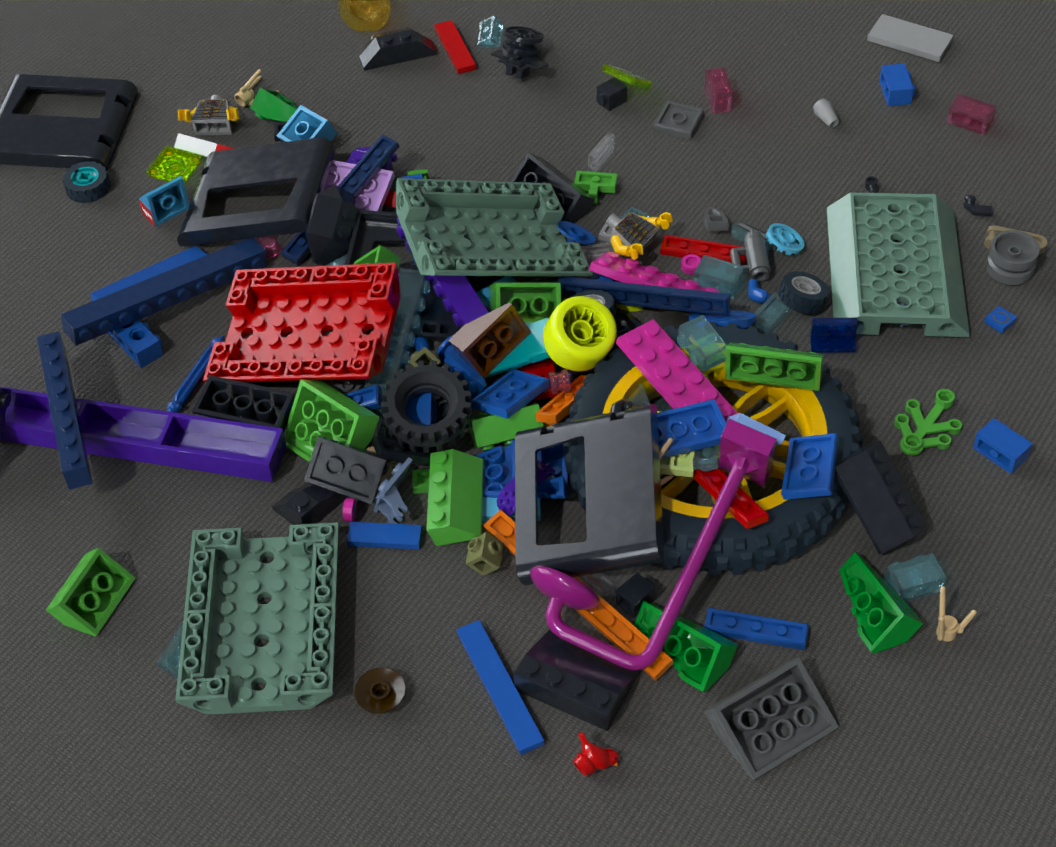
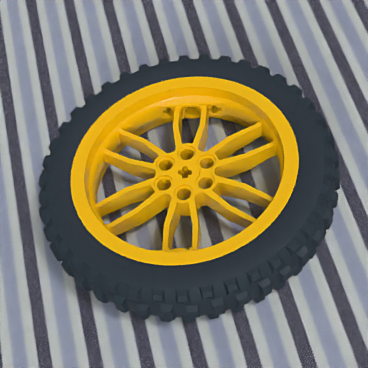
[563,322,863,576]

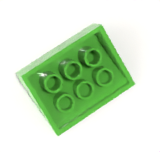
[284,379,379,462]

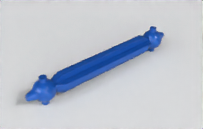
[167,335,225,413]

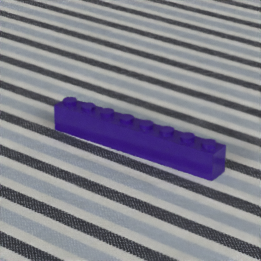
[396,217,489,328]

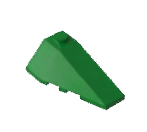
[250,87,299,122]
[839,552,923,654]
[635,601,738,692]

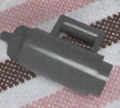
[730,229,771,282]

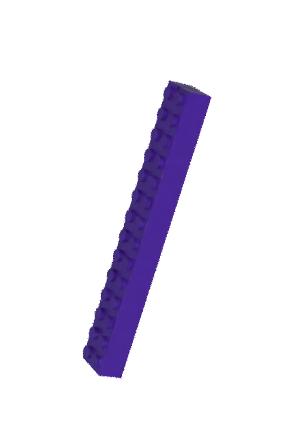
[0,387,286,482]

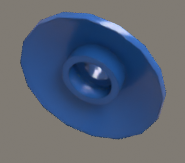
[557,221,596,245]

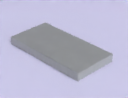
[867,14,954,62]

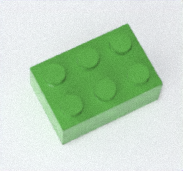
[490,283,561,323]

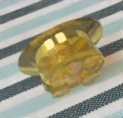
[338,0,391,32]

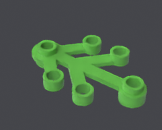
[894,389,962,456]

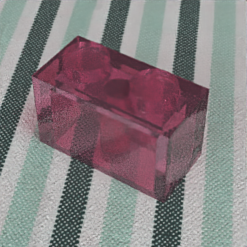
[704,68,733,113]
[947,94,996,135]

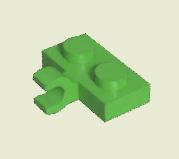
[574,171,617,205]

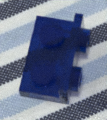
[809,318,858,353]

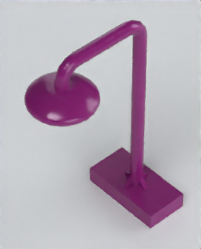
[530,419,776,671]

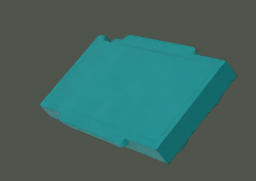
[484,318,550,379]

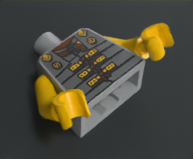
[178,95,240,135]
[605,212,673,260]

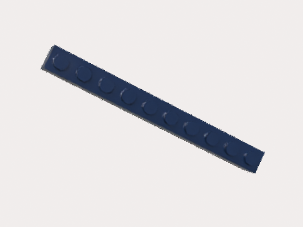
[61,238,266,346]

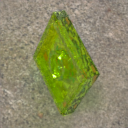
[601,64,652,89]
[146,146,202,183]

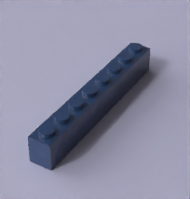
[37,331,93,490]

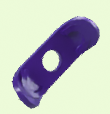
[497,460,555,516]

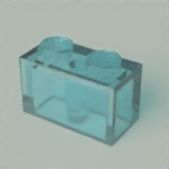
[694,255,744,299]
[677,315,726,372]
[884,554,946,602]

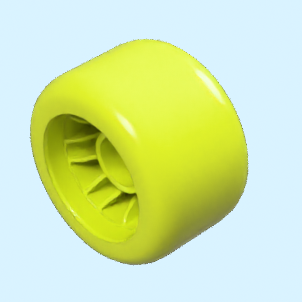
[543,296,617,371]

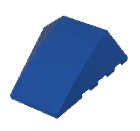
[476,421,571,498]

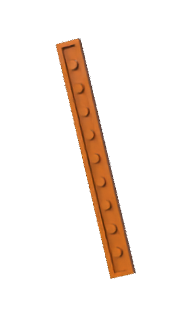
[483,510,674,681]

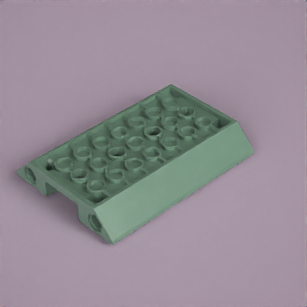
[396,178,593,276]
[826,192,969,337]
[175,523,339,715]

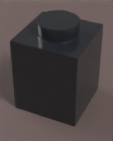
[596,77,627,111]
[616,572,655,618]

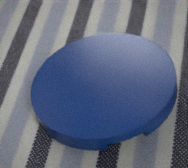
[689,310,756,329]

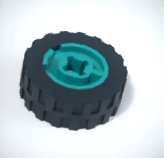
[62,161,111,203]

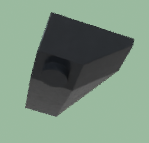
[272,483,349,525]

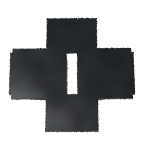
[491,49,549,79]

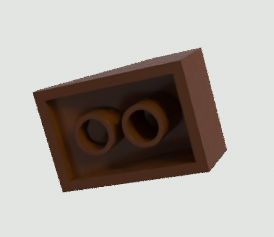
[448,303,531,378]

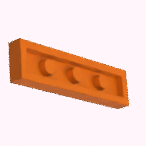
[535,375,587,425]

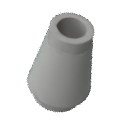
[813,99,839,128]

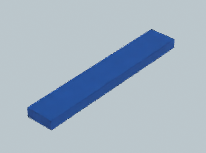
[91,246,207,301]
[456,620,544,755]

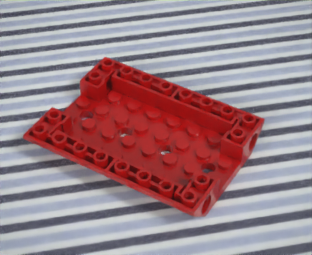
[203,263,401,382]

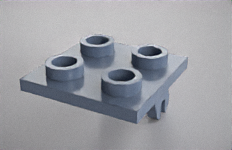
[373,458,412,524]

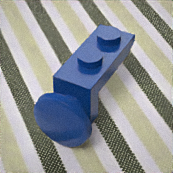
[436,335,487,399]

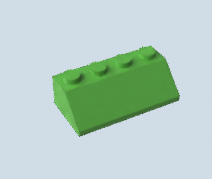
[725,342,824,391]
[426,449,484,546]

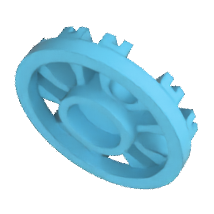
[766,223,804,256]

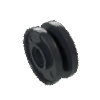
[503,26,544,56]

